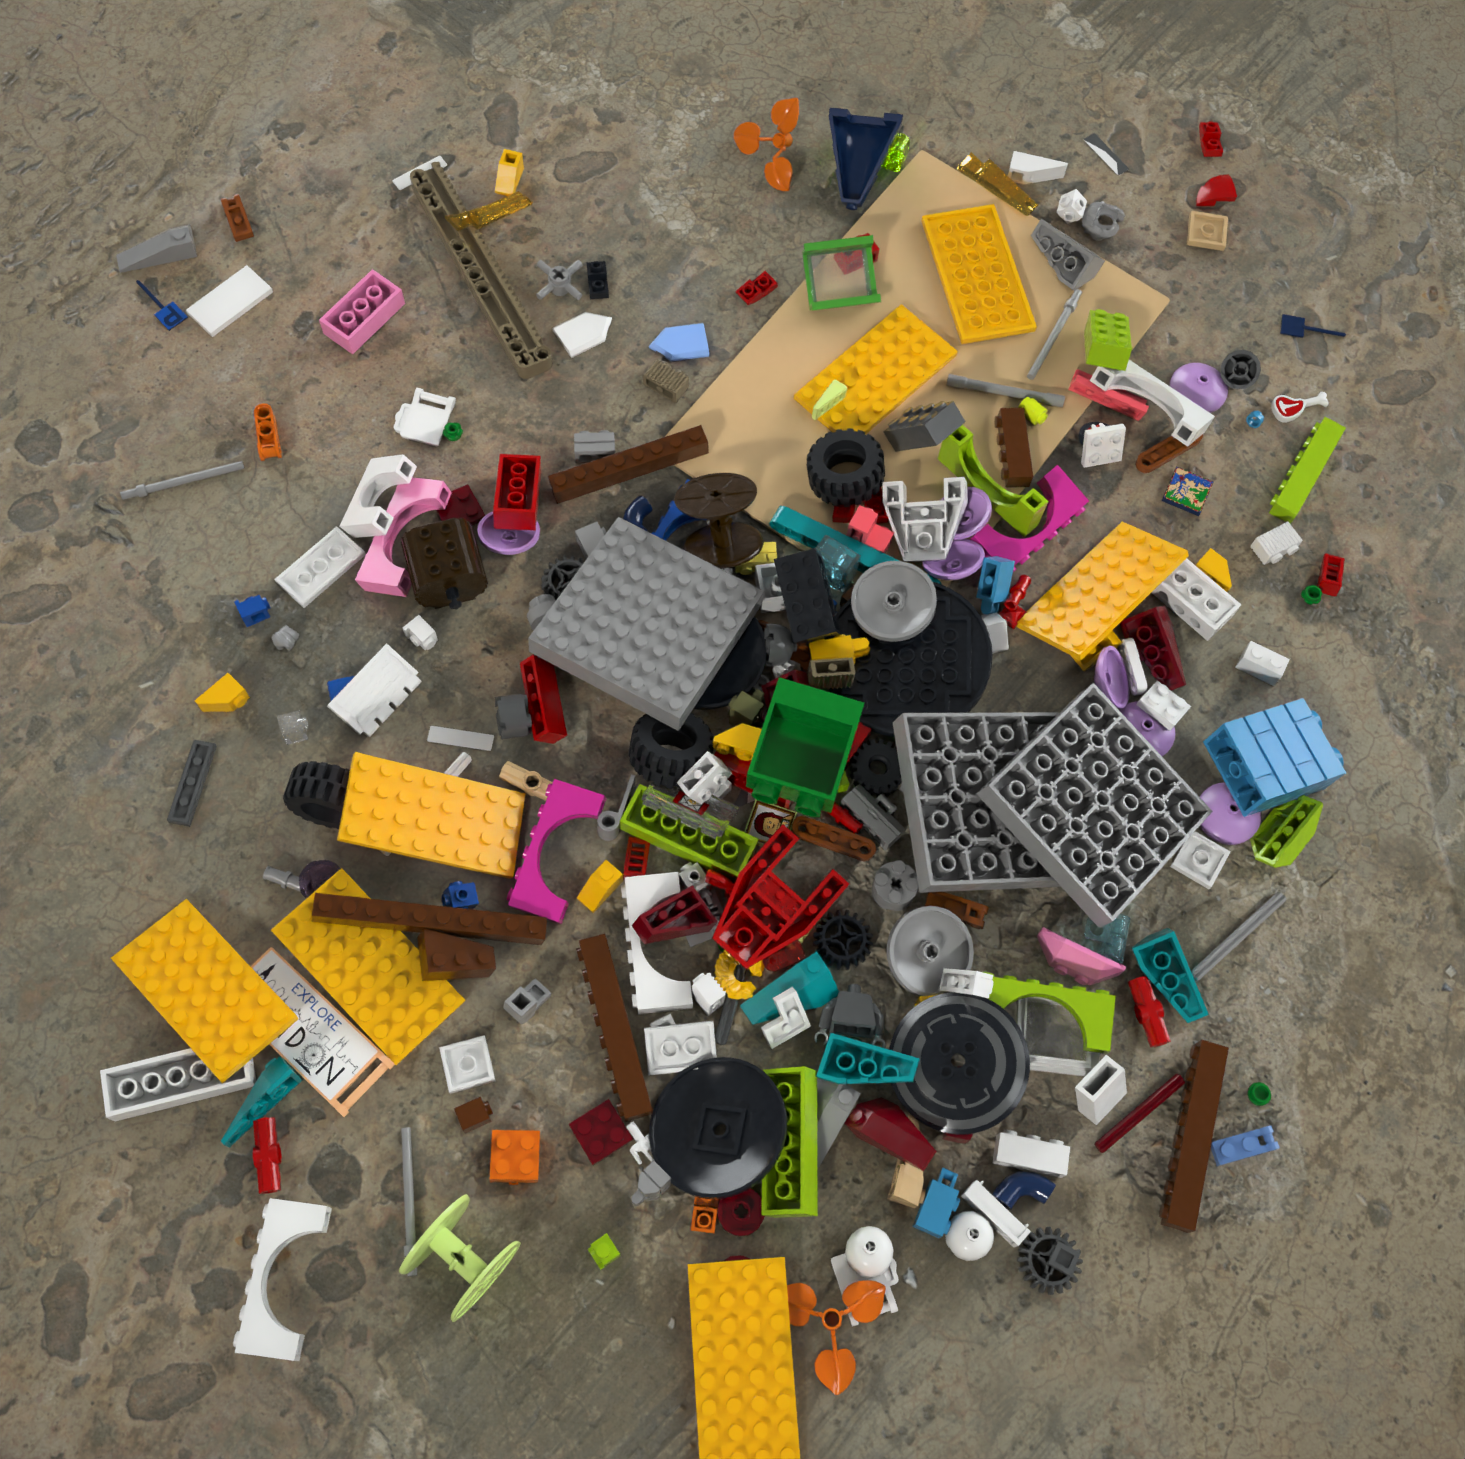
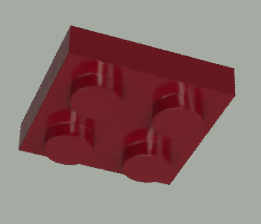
[435,484,485,526]
[569,1099,633,1166]

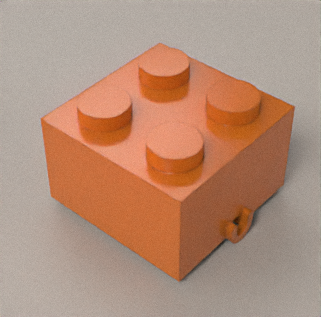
[490,1130,540,1185]

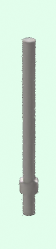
[1027,289,1082,380]
[120,461,245,500]
[401,1127,417,1277]

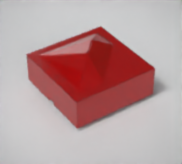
[832,504,856,523]
[999,605,1027,629]

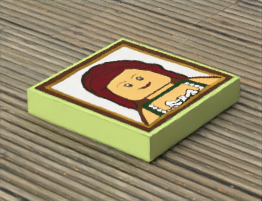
[744,800,797,847]

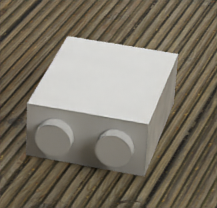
[1075,1055,1127,1125]

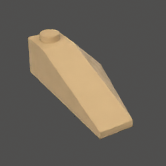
[887,1113,926,1208]

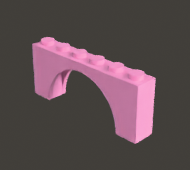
[355,477,452,597]

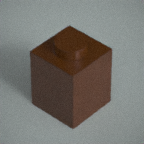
[454,1097,493,1134]

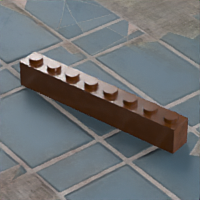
[548,425,709,504]
[576,934,653,1122]
[1159,1040,1229,1233]

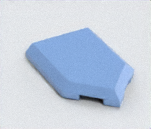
[649,323,709,361]

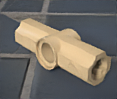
[499,761,553,801]

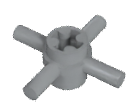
[536,260,583,300]

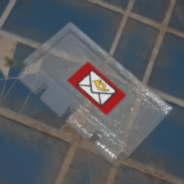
[642,781,740,839]

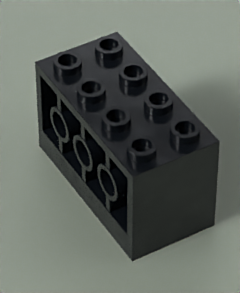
[774,548,842,646]

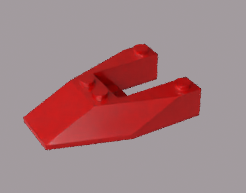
[712,824,849,969]

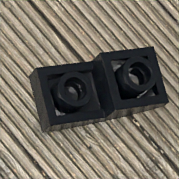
[586,261,609,299]

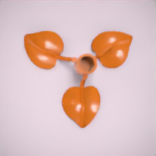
[734,98,799,191]
[787,1280,886,1395]

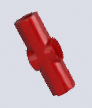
[1128,976,1171,1048]
[252,1117,282,1194]

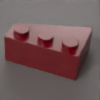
[632,885,718,944]

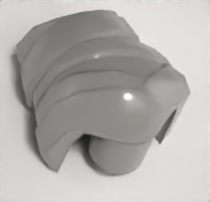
[271,625,299,651]

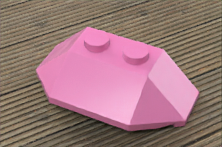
[1037,927,1126,985]

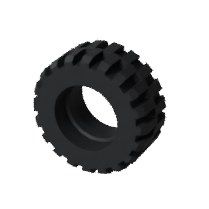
[806,428,885,507]
[628,713,714,788]
[283,761,350,829]

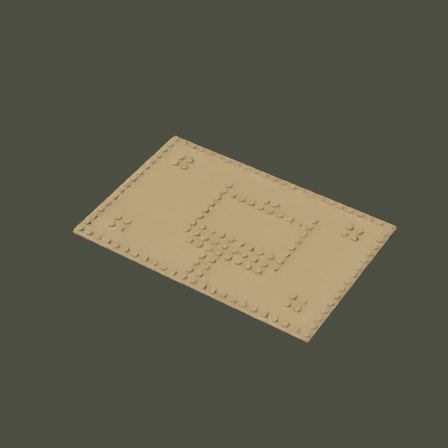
[665,150,1170,587]

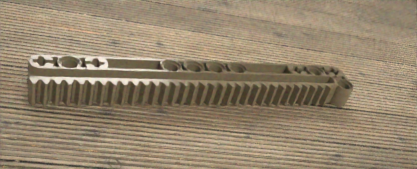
[410,162,553,379]

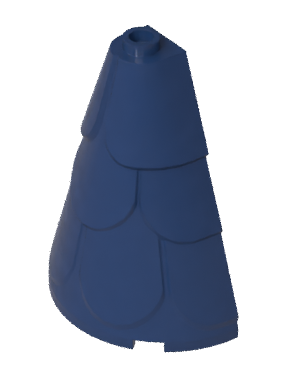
[829,108,903,210]

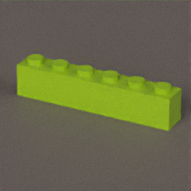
[1269,417,1346,524]

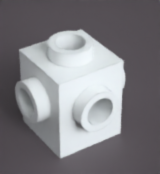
[1057,189,1087,224]

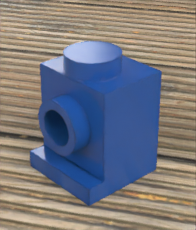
[234,595,271,627]

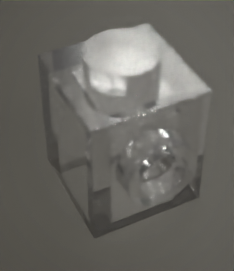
[277,710,309,745]

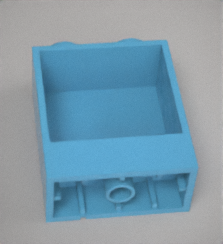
[1203,698,1346,817]

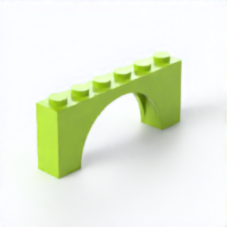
[937,425,1048,537]
[983,972,1116,1054]

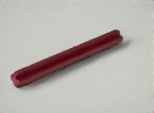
[1094,1074,1185,1153]

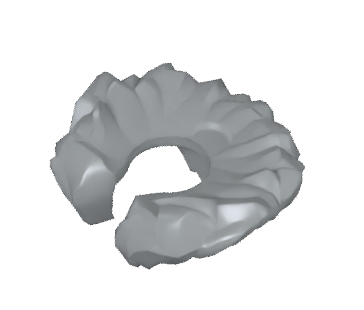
[1082,201,1125,241]

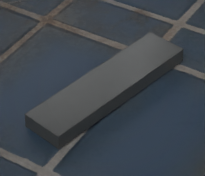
[167,740,217,827]

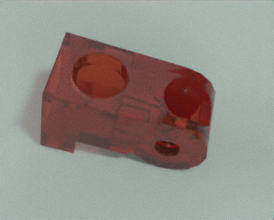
[763,939,807,971]

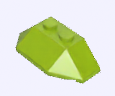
[1250,795,1323,868]

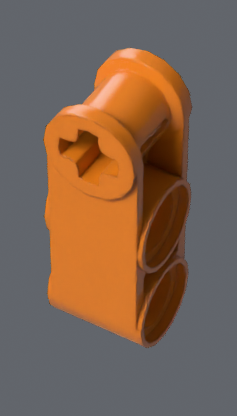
[254,403,282,461]

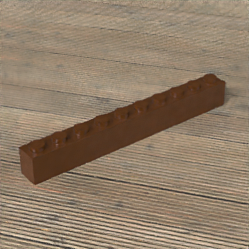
[312,893,547,945]

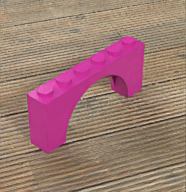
[970,465,1089,572]
[507,779,606,924]

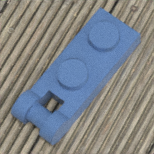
[1211,1125,1280,1166]

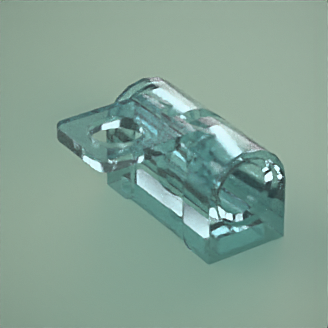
[1084,914,1130,964]

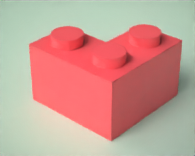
[847,505,894,554]

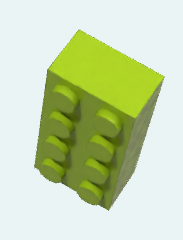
[1084,309,1132,371]

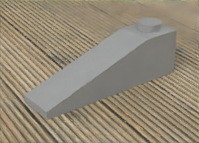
[1031,219,1105,291]
[116,224,197,273]
[817,1078,861,1170]

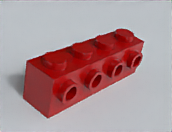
[520,654,567,744]

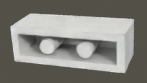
[992,1130,1070,1178]

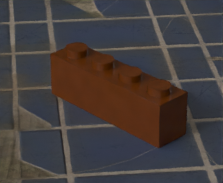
[994,407,1033,488]

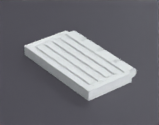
[327,643,422,737]

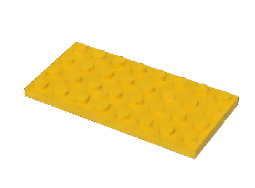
[921,204,1037,344]
[794,304,958,435]
[1017,521,1189,661]
[337,752,525,879]
[271,868,466,1066]
[111,899,298,1084]
[687,1257,800,1459]

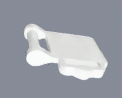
[394,388,456,446]
[831,1246,899,1327]

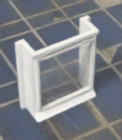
[1017,997,1100,1077]

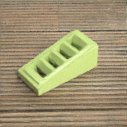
[812,380,847,420]

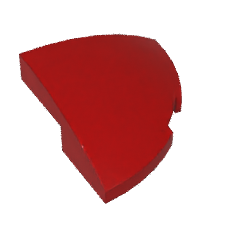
[1196,174,1237,206]
[705,869,734,898]

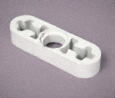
[1119,638,1147,696]

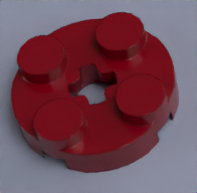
[717,1188,765,1237]

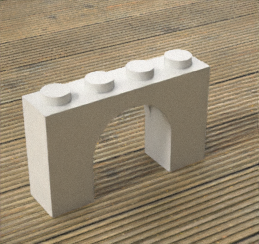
[339,454,417,538]

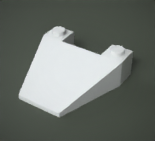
[883,477,968,562]

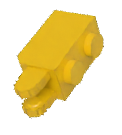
[809,634,870,664]

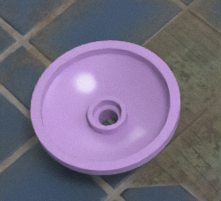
[1169,363,1228,413]
[940,487,992,540]
[477,511,540,555]
[922,539,985,580]
[1094,646,1129,709]
[1119,701,1175,757]
[1200,783,1261,845]

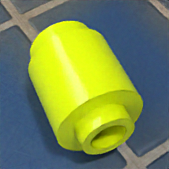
[1018,397,1048,425]

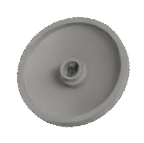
[851,561,937,642]
[887,906,974,996]

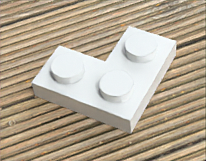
[761,987,811,1049]

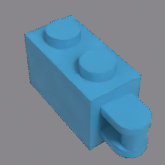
[976,556,1015,614]
[912,1167,960,1238]

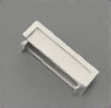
[939,968,994,998]
[961,1180,1031,1247]

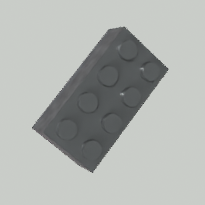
[883,401,966,452]

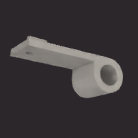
[597,774,638,841]

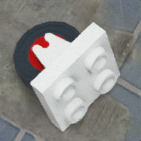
[1078,422,1126,468]

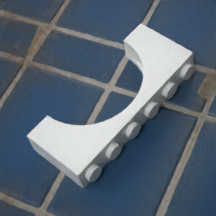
[1090,360,1215,446]
[621,872,693,1015]
[233,1198,332,1361]

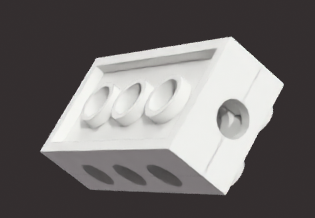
[1151,558,1241,641]

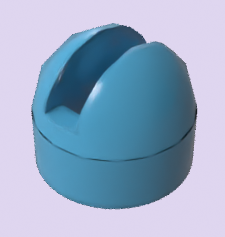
[1246,411,1264,428]

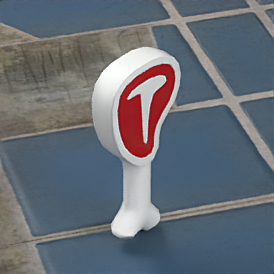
[1271,392,1329,423]

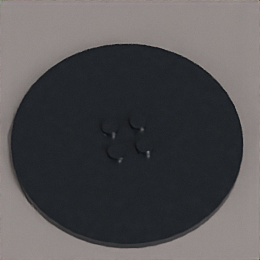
[828,582,993,737]

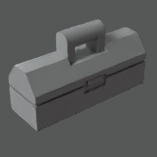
[840,784,906,851]
[631,1160,671,1206]

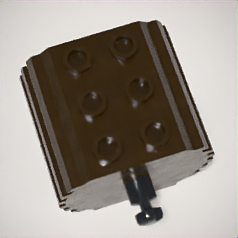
[401,518,488,610]

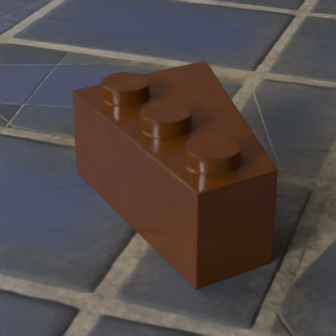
[417,928,496,981]

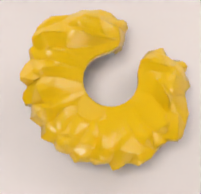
[714,950,764,1000]

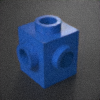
[441,881,479,909]

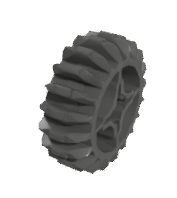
[541,555,584,600]
[1017,1227,1083,1295]

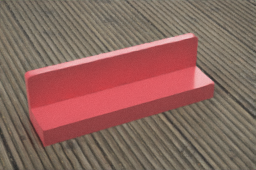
[1068,369,1149,421]

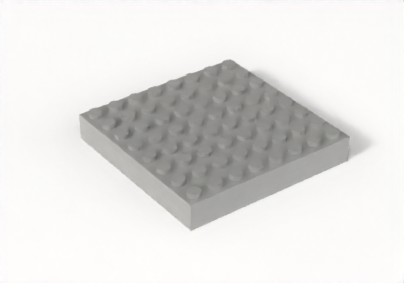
[528,517,764,731]
[977,683,1213,928]
[892,712,1061,893]

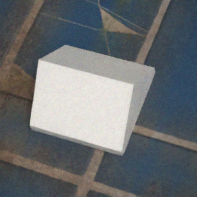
[980,612,1009,653]

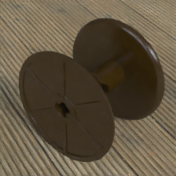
[674,473,764,569]

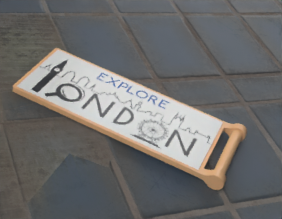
[251,947,395,1117]

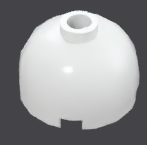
[945,1211,994,1261]
[845,1226,894,1278]

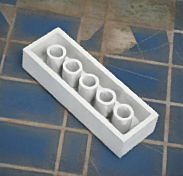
[100,1048,257,1121]

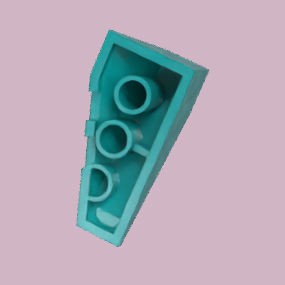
[1132,928,1209,1023]
[740,951,839,1025]
[816,1033,920,1084]
[221,1056,303,1148]

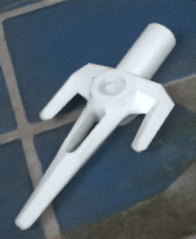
[626,1121,655,1164]

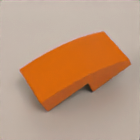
[691,1197,719,1233]

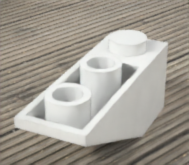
[1007,151,1068,184]

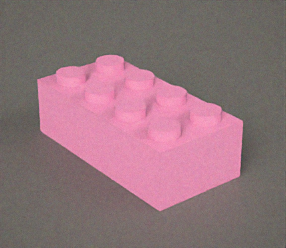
[319,269,405,354]

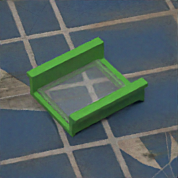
[802,235,881,311]

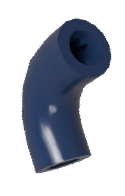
[623,495,653,533]
[992,1171,1056,1210]

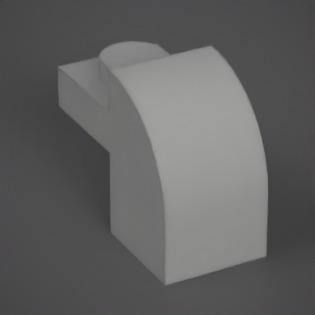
[503,978,552,1024]

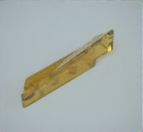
[957,152,1038,216]
[444,191,533,231]

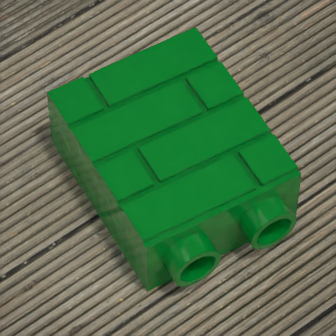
[746,677,864,818]

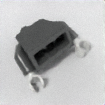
[814,984,886,1048]

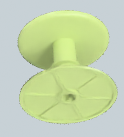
[399,1194,521,1322]

